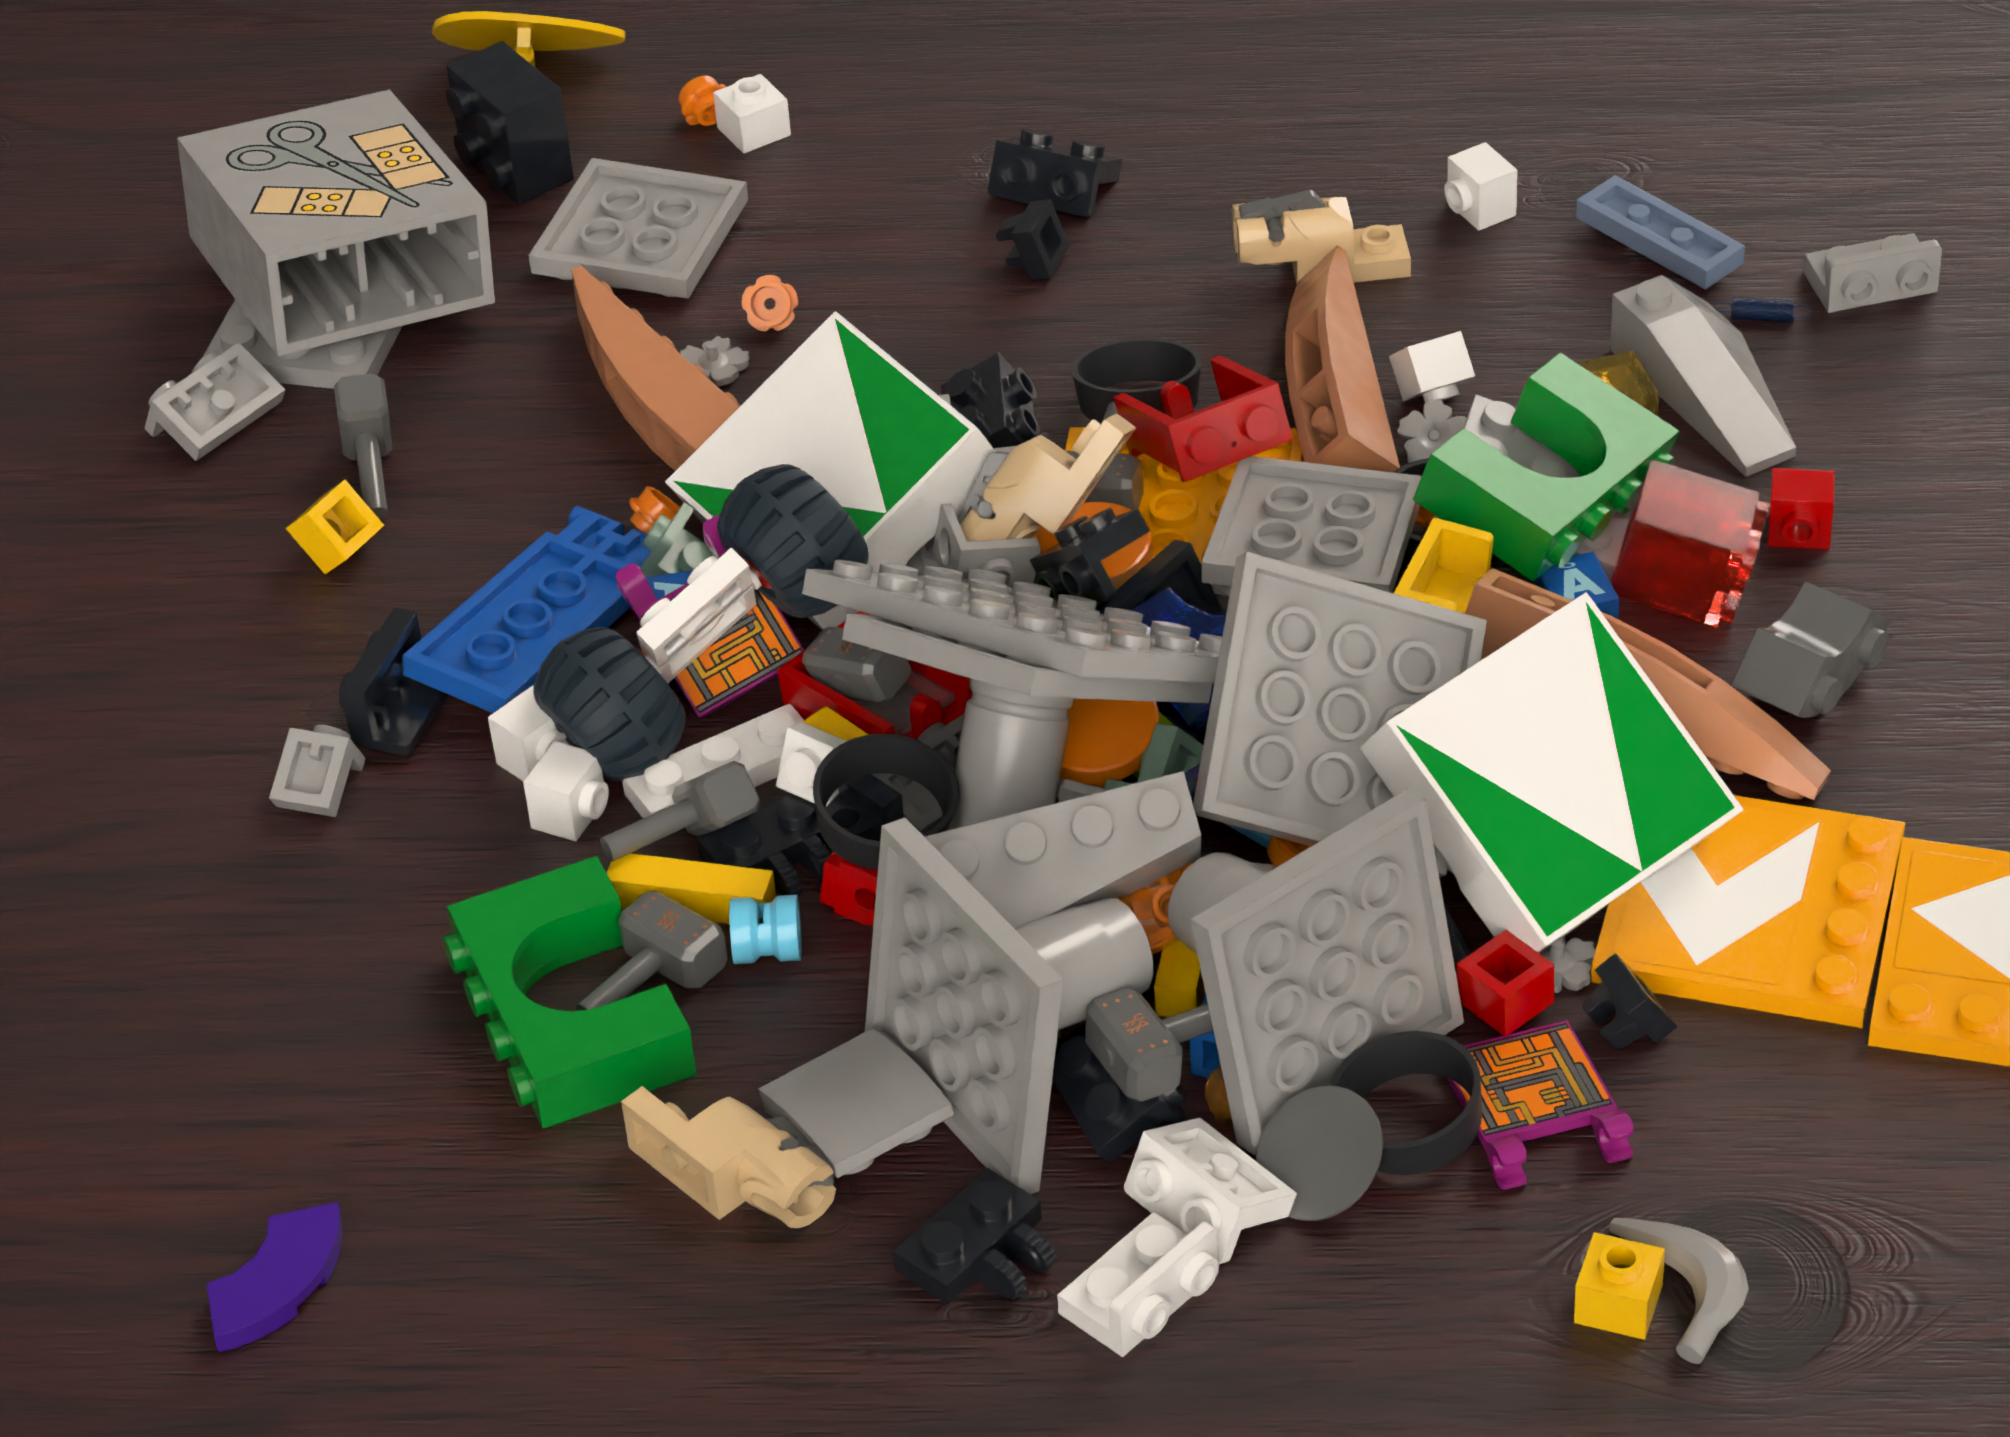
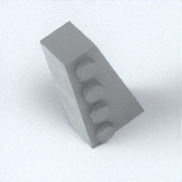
[925,771,1201,928]

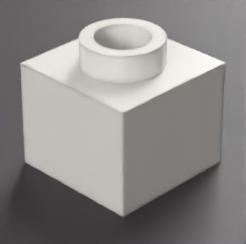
[713,74,791,154]
[1444,142,1517,231]
[1389,331,1475,402]
[488,685,569,781]
[523,741,609,842]

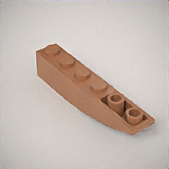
[1285,245,1400,473]
[571,265,740,471]
[1465,568,1831,800]

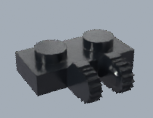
[697,793,831,896]
[893,1168,1057,1304]

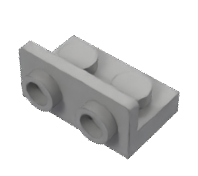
[1803,233,1942,313]
[144,342,285,461]

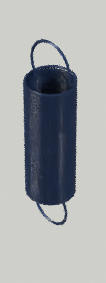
[1713,296,1813,322]

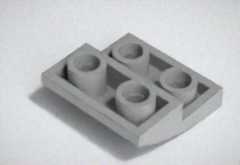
[758,1028,954,1178]

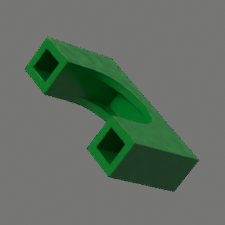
[1413,353,1680,582]
[442,856,697,1129]

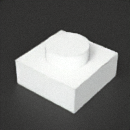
[776,722,846,806]

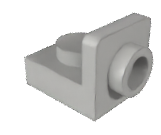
[269,725,366,817]

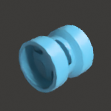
[729,894,802,964]

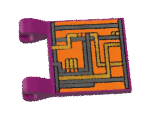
[616,515,804,720]
[1447,1020,1633,1190]

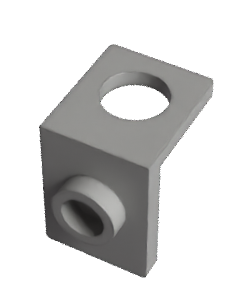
[933,504,1041,588]

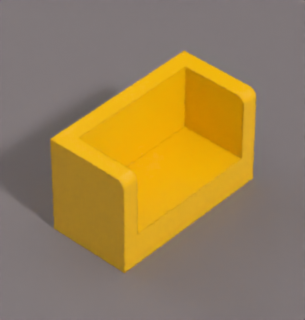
[1394,517,1494,614]

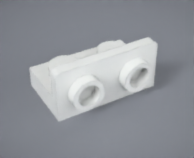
[1124,1118,1297,1264]
[1057,1212,1219,1357]

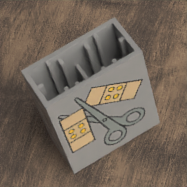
[177,89,495,356]

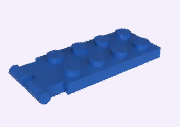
[402,506,650,713]

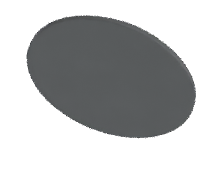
[1256,1086,1383,1221]

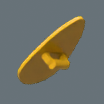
[432,11,625,67]

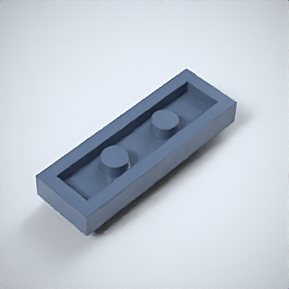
[1576,175,1745,290]

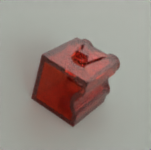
[1611,459,1770,627]

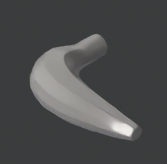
[1609,1218,1749,1364]

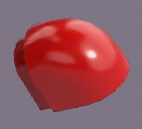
[820,852,878,926]

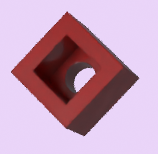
[1768,468,1835,550]
[1457,930,1554,1037]

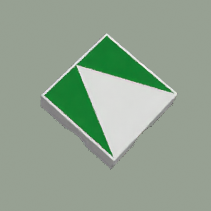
[665,311,996,630]
[1360,592,1744,953]

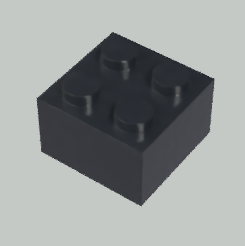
[446,41,574,205]

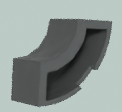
[1731,581,1891,718]

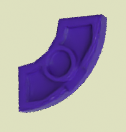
[206,1202,343,1353]

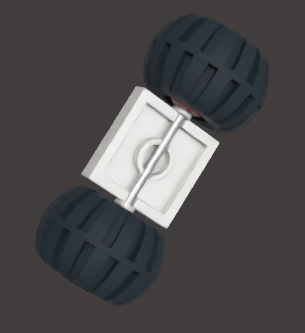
[533,464,869,782]

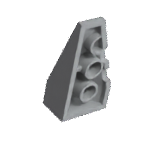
[1610,275,1796,477]

